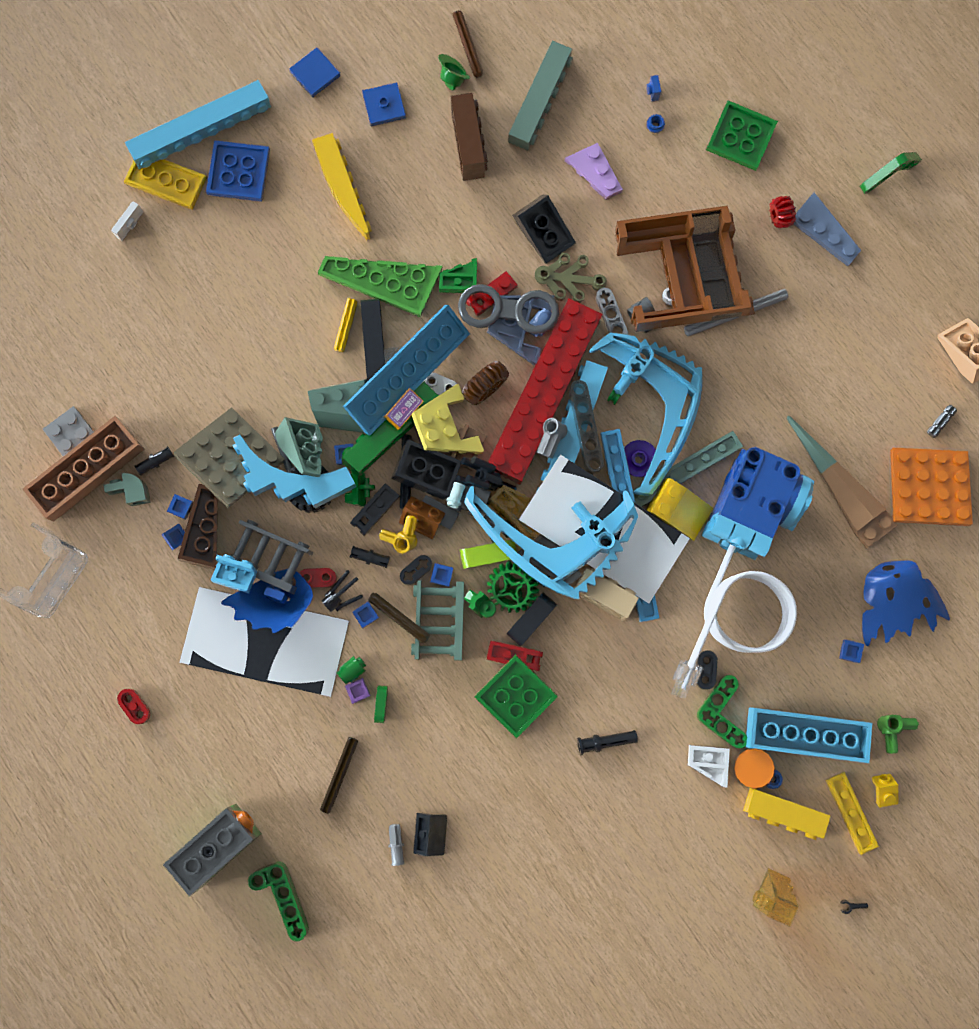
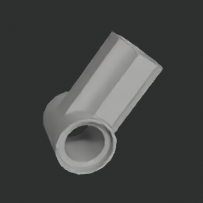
[537,418,567,458]

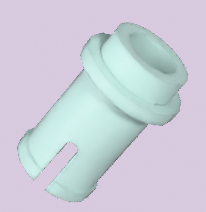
[446,482,466,509]

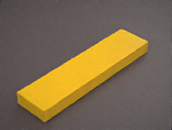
[826,772,879,855]

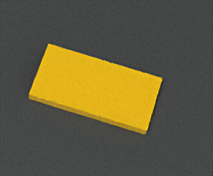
[124,159,207,210]

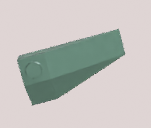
[275,417,323,477]

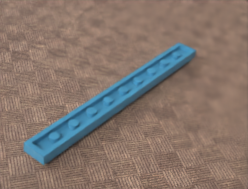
[600,429,659,622]

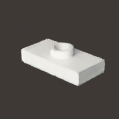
[111,201,143,241]

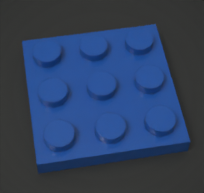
[206,140,270,201]

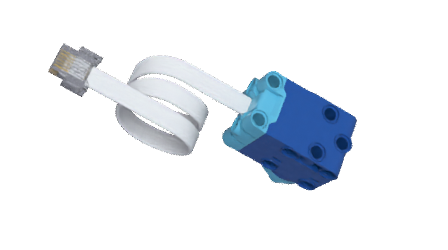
[671,447,814,699]

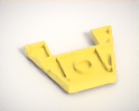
[412,384,484,455]

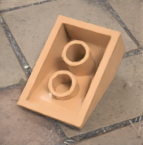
[937,318,979,384]

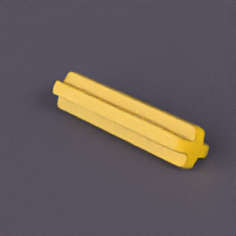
[334,298,357,352]

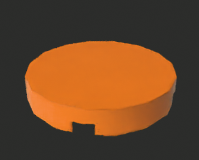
[734,748,775,789]

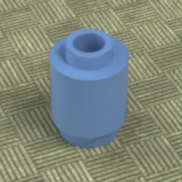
[529,308,552,337]

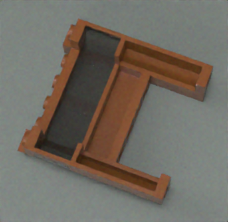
[615,205,755,332]

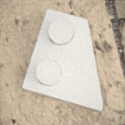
[688,745,730,787]

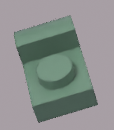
[104,473,151,506]

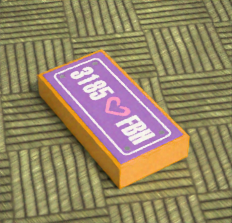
[384,388,424,430]

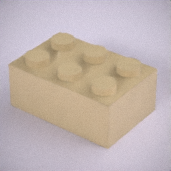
[574,568,639,621]

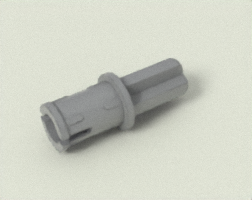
[388,824,404,866]

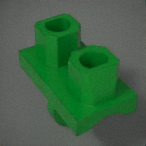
[344,473,375,507]
[464,589,496,618]

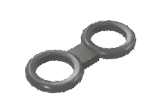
[458,284,559,334]

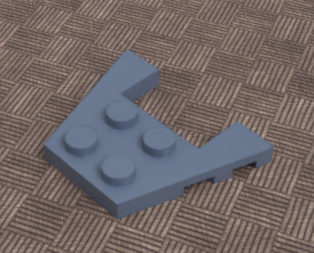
[487,295,554,365]

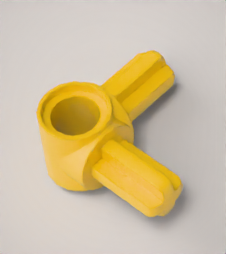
[379,515,417,553]

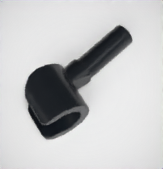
[840,900,868,914]

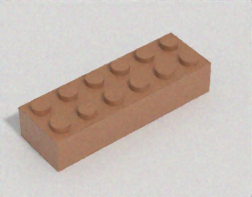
[23,416,145,522]

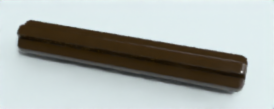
[368,593,430,643]
[320,737,358,814]

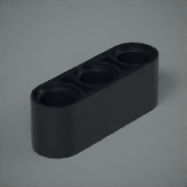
[506,592,558,647]

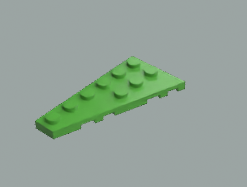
[318,256,443,317]

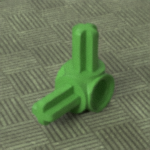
[877,715,919,754]

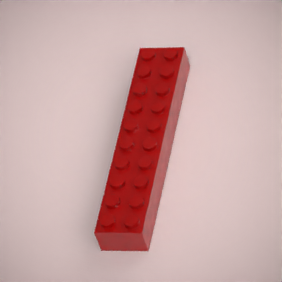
[488,298,603,485]

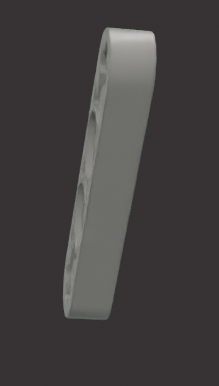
[596,288,633,346]

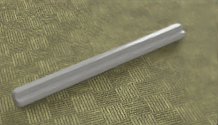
[684,289,788,336]

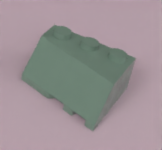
[308,379,367,433]

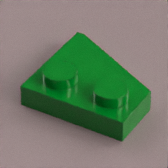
[439,258,477,294]

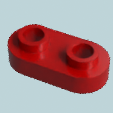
[299,568,337,588]
[117,689,150,724]

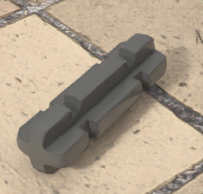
[927,405,957,438]

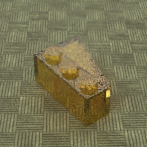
[489,485,539,540]
[753,868,798,927]

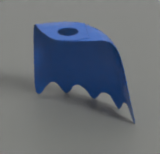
[221,569,313,633]

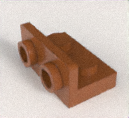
[399,497,445,540]

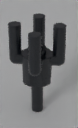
[455,456,517,493]

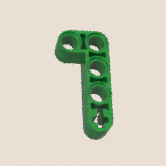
[248,862,309,942]

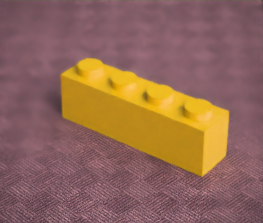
[743,788,831,840]

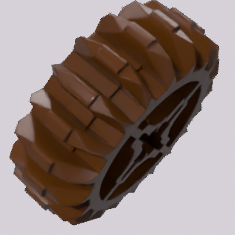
[462,361,509,405]

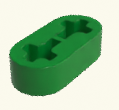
[374,685,388,724]

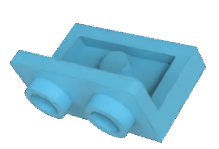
[211,554,257,593]

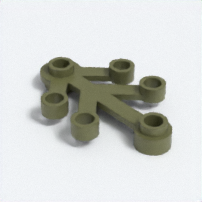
[535,253,607,303]

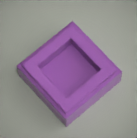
[345,678,371,704]

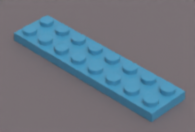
[343,305,470,435]

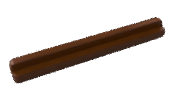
[453,10,483,78]

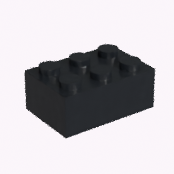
[391,439,461,500]

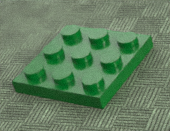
[706,100,778,171]
[474,654,558,738]

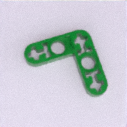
[859,152,922,194]
[697,675,747,748]

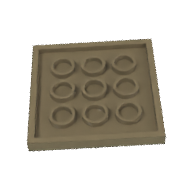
[174,408,285,508]

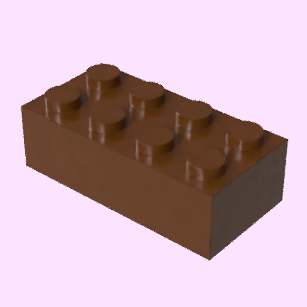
[451,93,488,181]

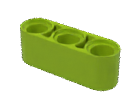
[460,540,517,569]

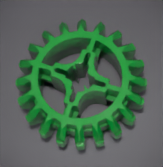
[487,561,539,613]

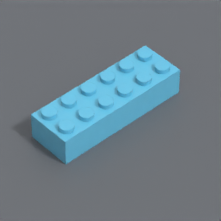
[745,708,872,763]

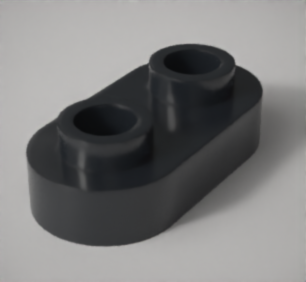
[695,650,718,690]

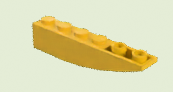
[312,133,372,240]

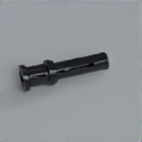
[577,730,638,755]

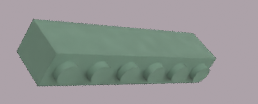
[508,40,573,151]

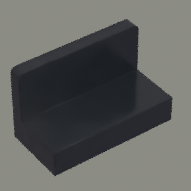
[413,813,447,856]

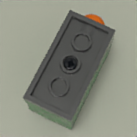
[163,804,262,896]

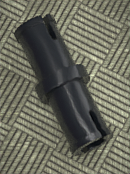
[134,446,174,476]
[350,546,390,569]

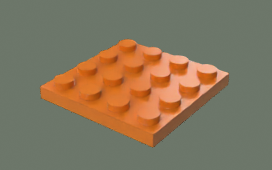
[890,448,973,526]

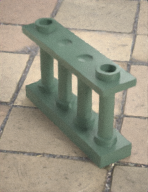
[411,581,464,661]

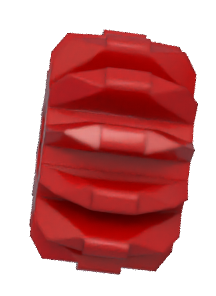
[769,196,797,228]

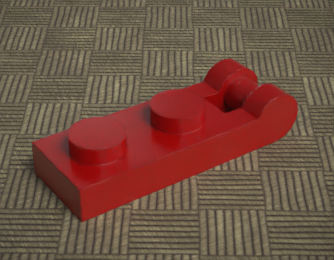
[466,271,518,316]
[486,640,543,671]

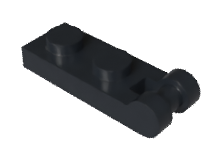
[350,483,400,536]

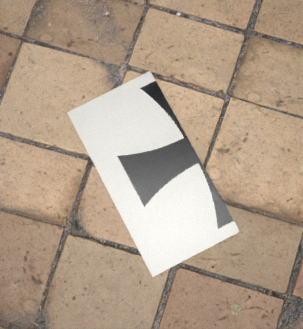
[519,455,690,603]
[179,587,349,697]

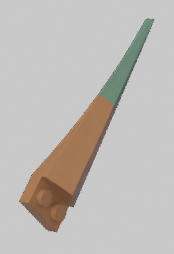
[787,416,898,549]

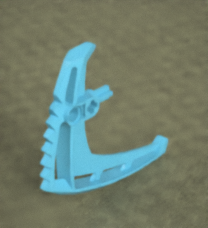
[589,332,702,496]
[464,486,638,600]

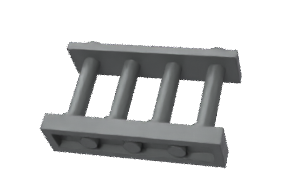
[223,519,314,595]

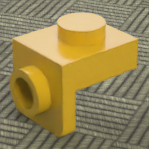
[872,774,899,808]

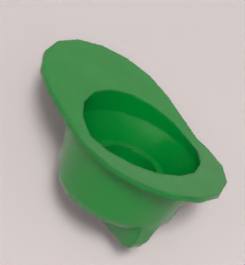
[438,54,470,91]

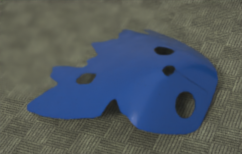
[862,561,950,646]

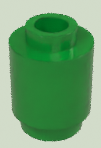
[337,656,367,685]

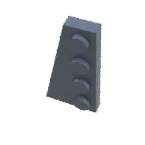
[794,193,861,266]

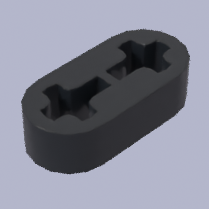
[400,555,432,585]

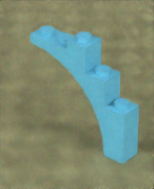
[233,435,357,508]

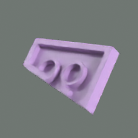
[565,143,623,200]

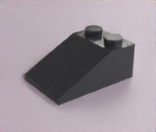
[512,195,576,264]

